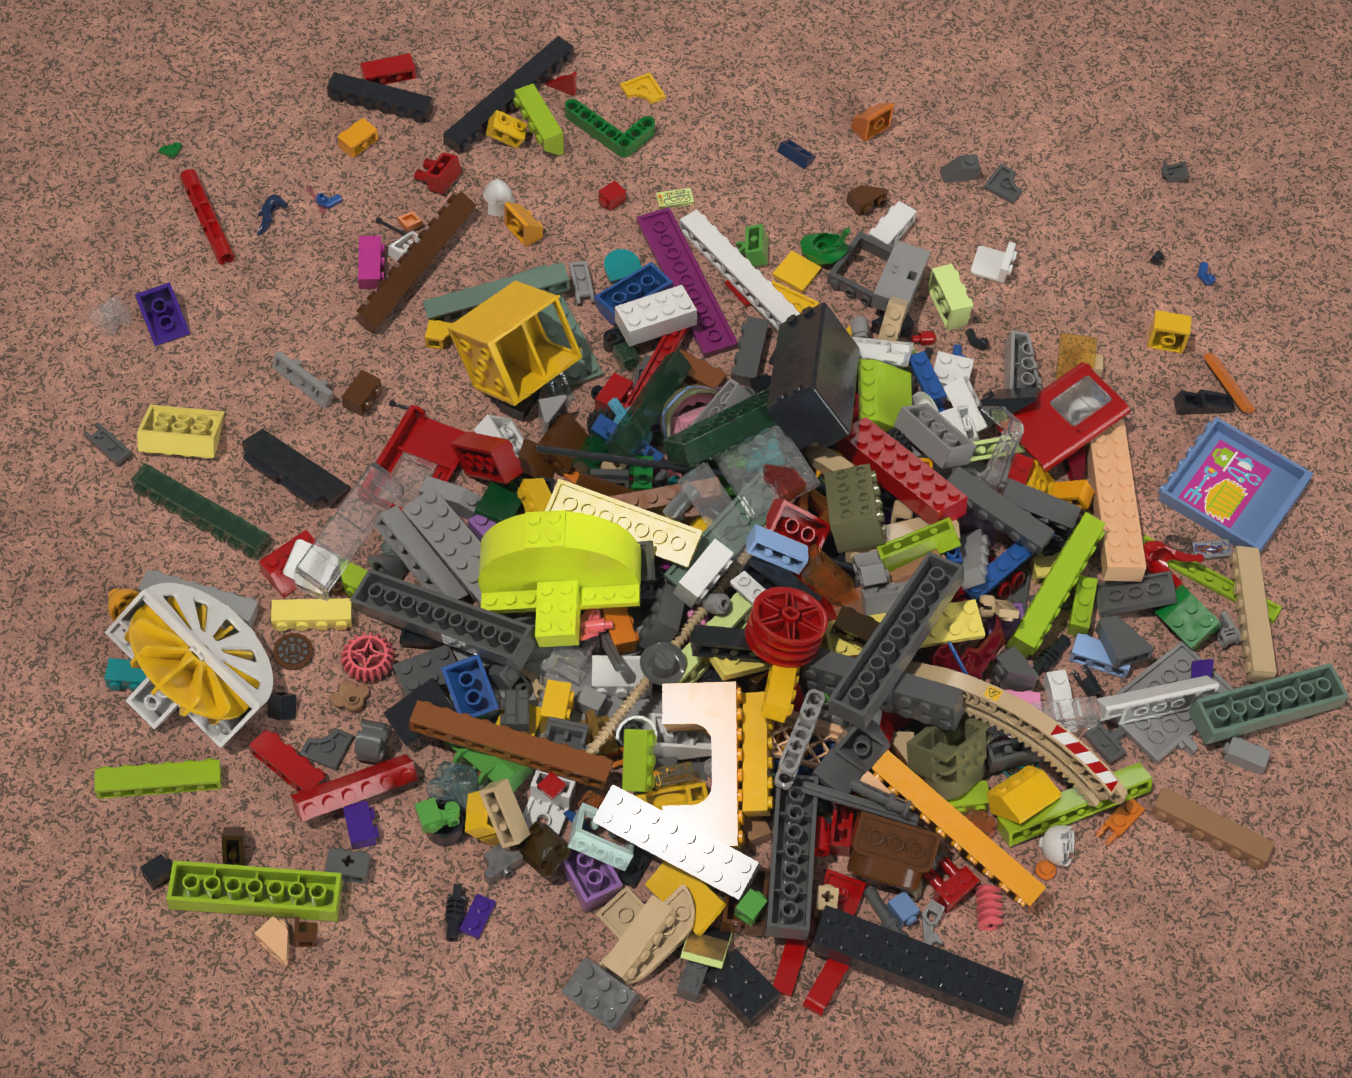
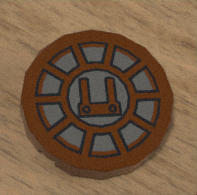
[273,633,313,670]

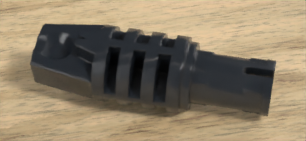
[1032,634,1070,678]
[445,884,466,942]

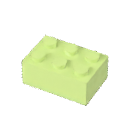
[927,264,973,331]

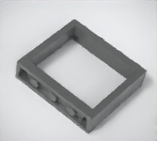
[827,231,893,313]

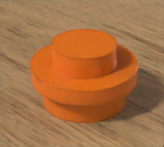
[1035,860,1056,880]

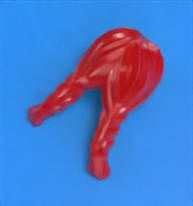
[1143,540,1205,587]

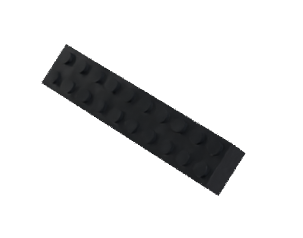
[808,905,1024,1026]

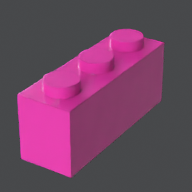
[358,236,385,289]

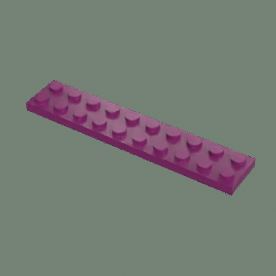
[636,208,738,358]

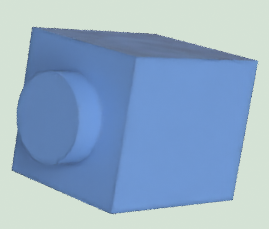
[887,891,920,928]

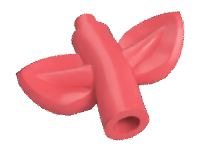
[579,608,614,641]

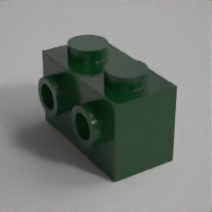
[570,434,613,474]

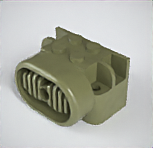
[907,712,992,799]

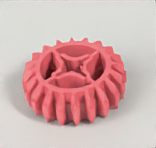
[341,632,395,684]

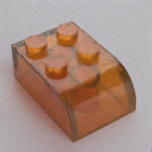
[801,544,860,606]

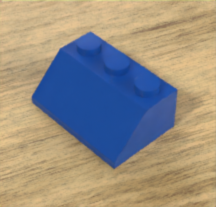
[441,654,500,720]

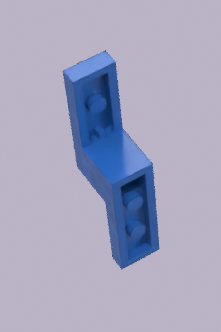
[909,351,947,412]

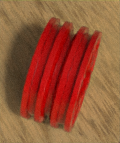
[745,587,828,668]

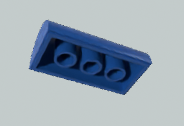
[594,262,673,324]

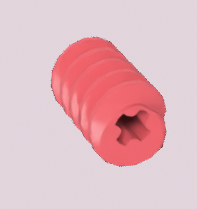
[975,884,1003,931]

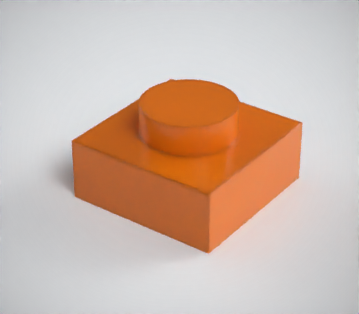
[398,211,423,232]

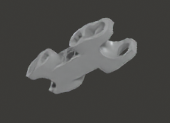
[774,689,825,790]

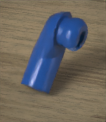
[1197,262,1215,285]

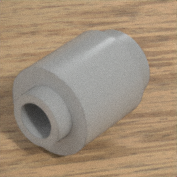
[850,316,870,338]
[702,593,730,614]

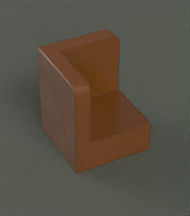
[294,917,318,947]

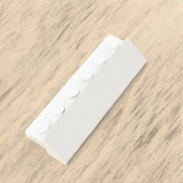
[851,336,913,367]
[1094,675,1220,725]

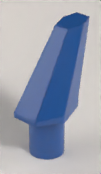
[563,810,592,832]

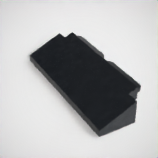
[242,429,351,509]

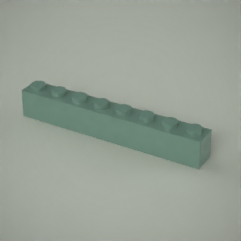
[423,262,571,323]

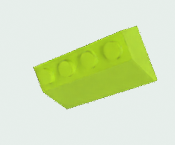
[513,83,564,155]

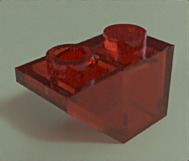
[762,464,806,502]

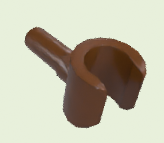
[331,582,353,605]

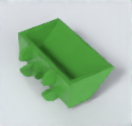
[447,742,534,793]

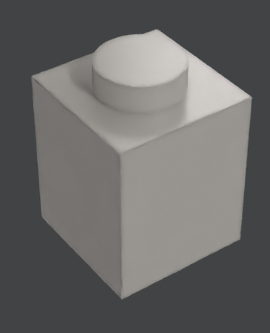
[574,685,607,717]

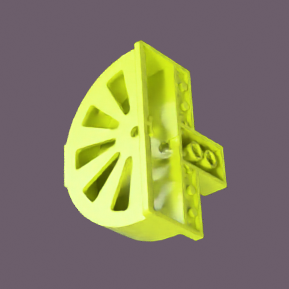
[478,510,641,647]

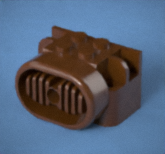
[847,809,942,892]

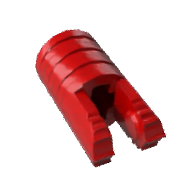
[814,815,831,857]

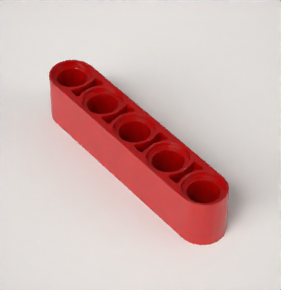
[802,959,850,1016]

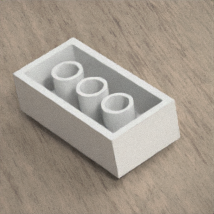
[615,285,697,347]

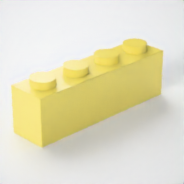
[271,598,352,631]

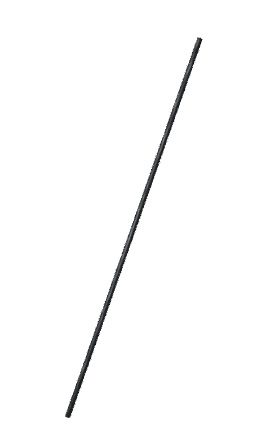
[536,445,1081,524]

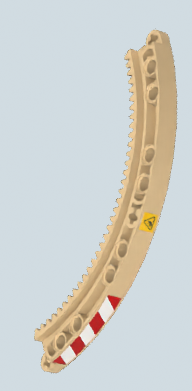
[904,662,1128,807]

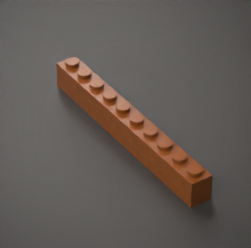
[409,700,613,790]

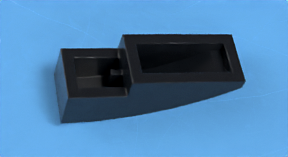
[1173,389,1235,415]

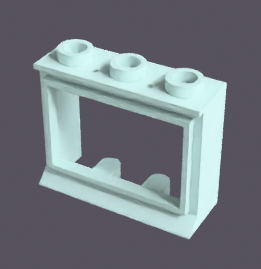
[568,802,634,871]

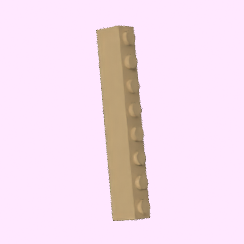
[1229,546,1277,682]

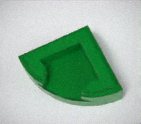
[158,142,183,159]

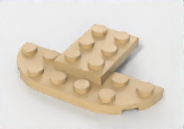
[596,884,695,984]

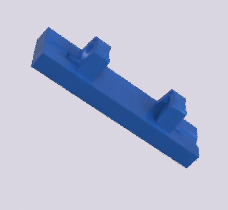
[590,414,664,472]

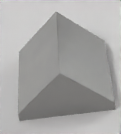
[538,395,568,436]

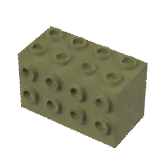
[824,463,887,553]

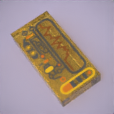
[653,761,696,790]

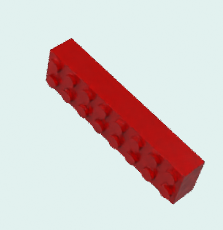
[836,417,968,525]

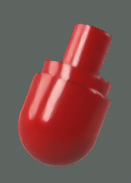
[911,331,936,346]

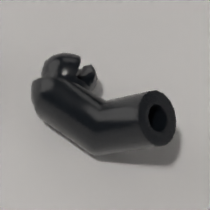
[965,328,989,350]

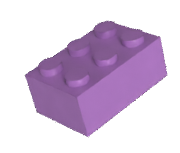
[560,834,623,912]

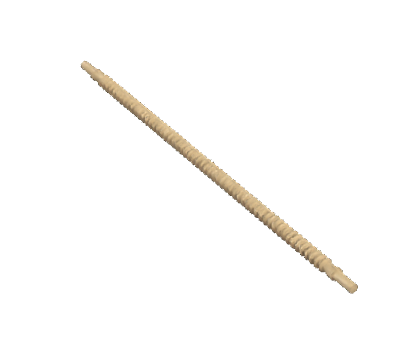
[586,488,801,755]

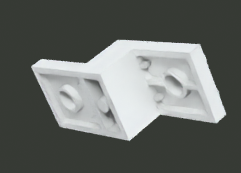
[523,744,588,836]

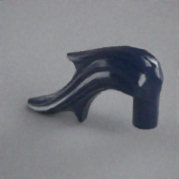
[257,194,288,236]

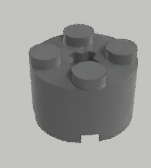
[354,719,392,763]

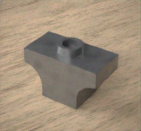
[483,844,523,886]

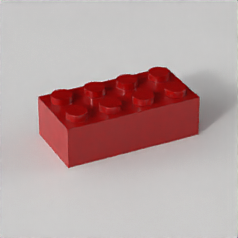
[450,432,523,484]

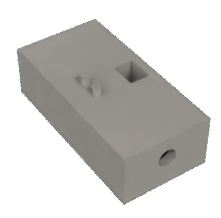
[871,240,931,317]

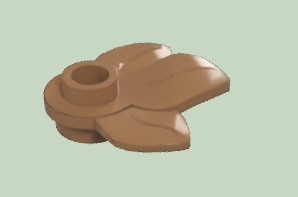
[329,680,369,713]

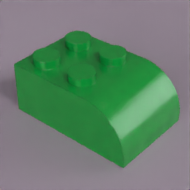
[1153,584,1223,652]

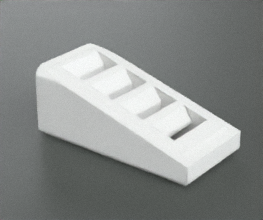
[388,230,419,261]

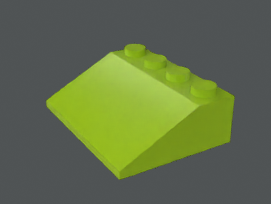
[856,359,912,432]

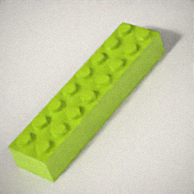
[1005,512,1106,659]
[166,860,343,922]

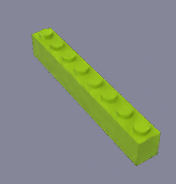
[997,762,1152,847]

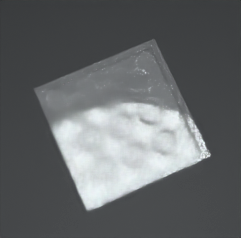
[713,423,820,520]

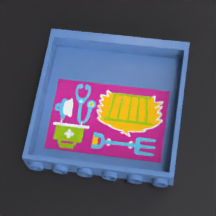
[1158,417,1314,554]

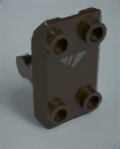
[515,821,572,878]

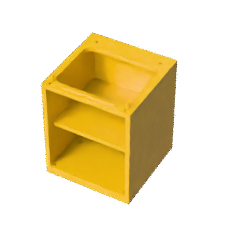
[447,280,583,406]

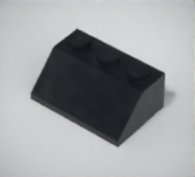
[383,677,456,747]

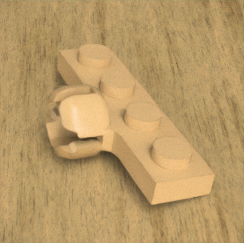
[978,595,1019,621]

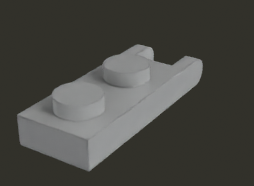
[569,261,595,304]

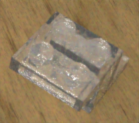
[540,636,600,688]

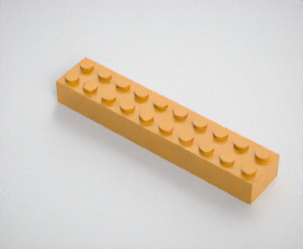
[871,750,1046,907]

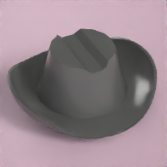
[640,642,686,686]

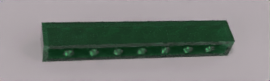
[604,350,692,457]
[131,463,272,560]

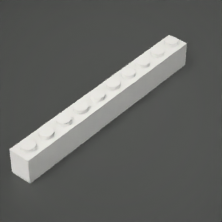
[680,210,800,331]

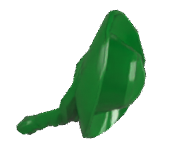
[800,228,851,265]

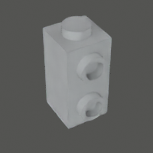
[1222,736,1271,775]

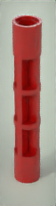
[180,169,235,265]

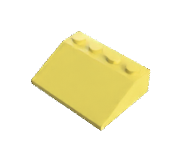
[137,405,225,459]

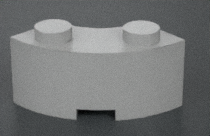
[852,550,890,588]

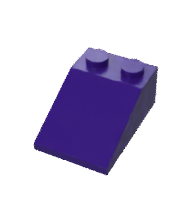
[135,282,190,346]

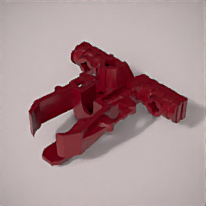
[925,615,1005,679]

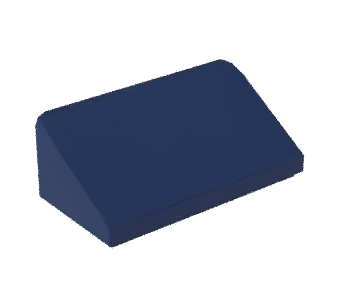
[777,139,816,169]

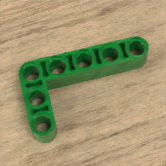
[564,99,655,158]

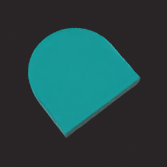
[604,249,642,284]

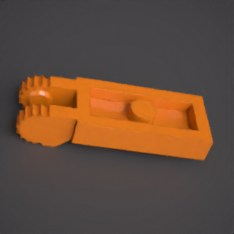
[1095,799,1145,846]

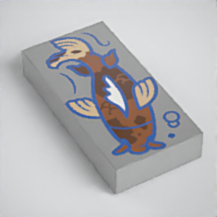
[1191,539,1232,561]

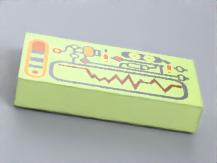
[656,188,694,210]

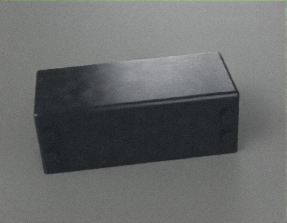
[767,302,860,451]

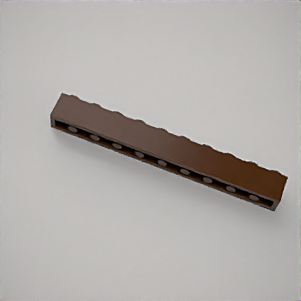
[354,191,477,332]

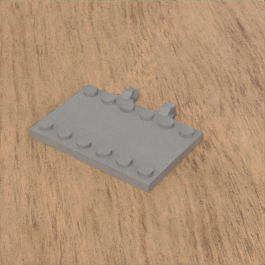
[1110,640,1234,764]

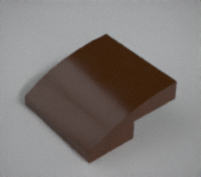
[518,439,554,479]

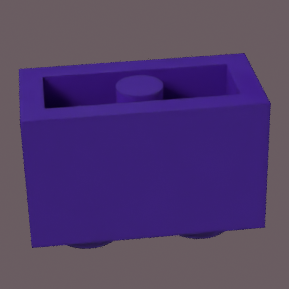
[343,801,379,850]

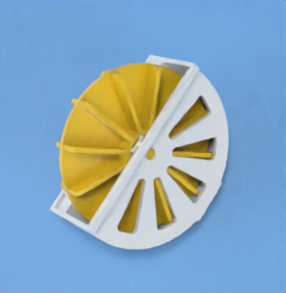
[104,583,273,748]

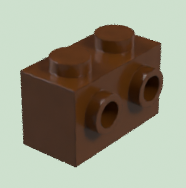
[342,370,382,416]

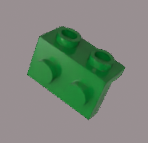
[629,455,654,491]

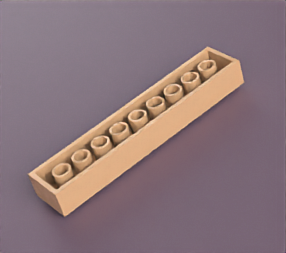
[1085,420,1146,582]

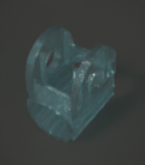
[426,762,479,810]

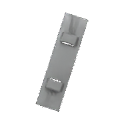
[272,351,334,409]

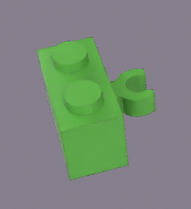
[735,224,768,267]

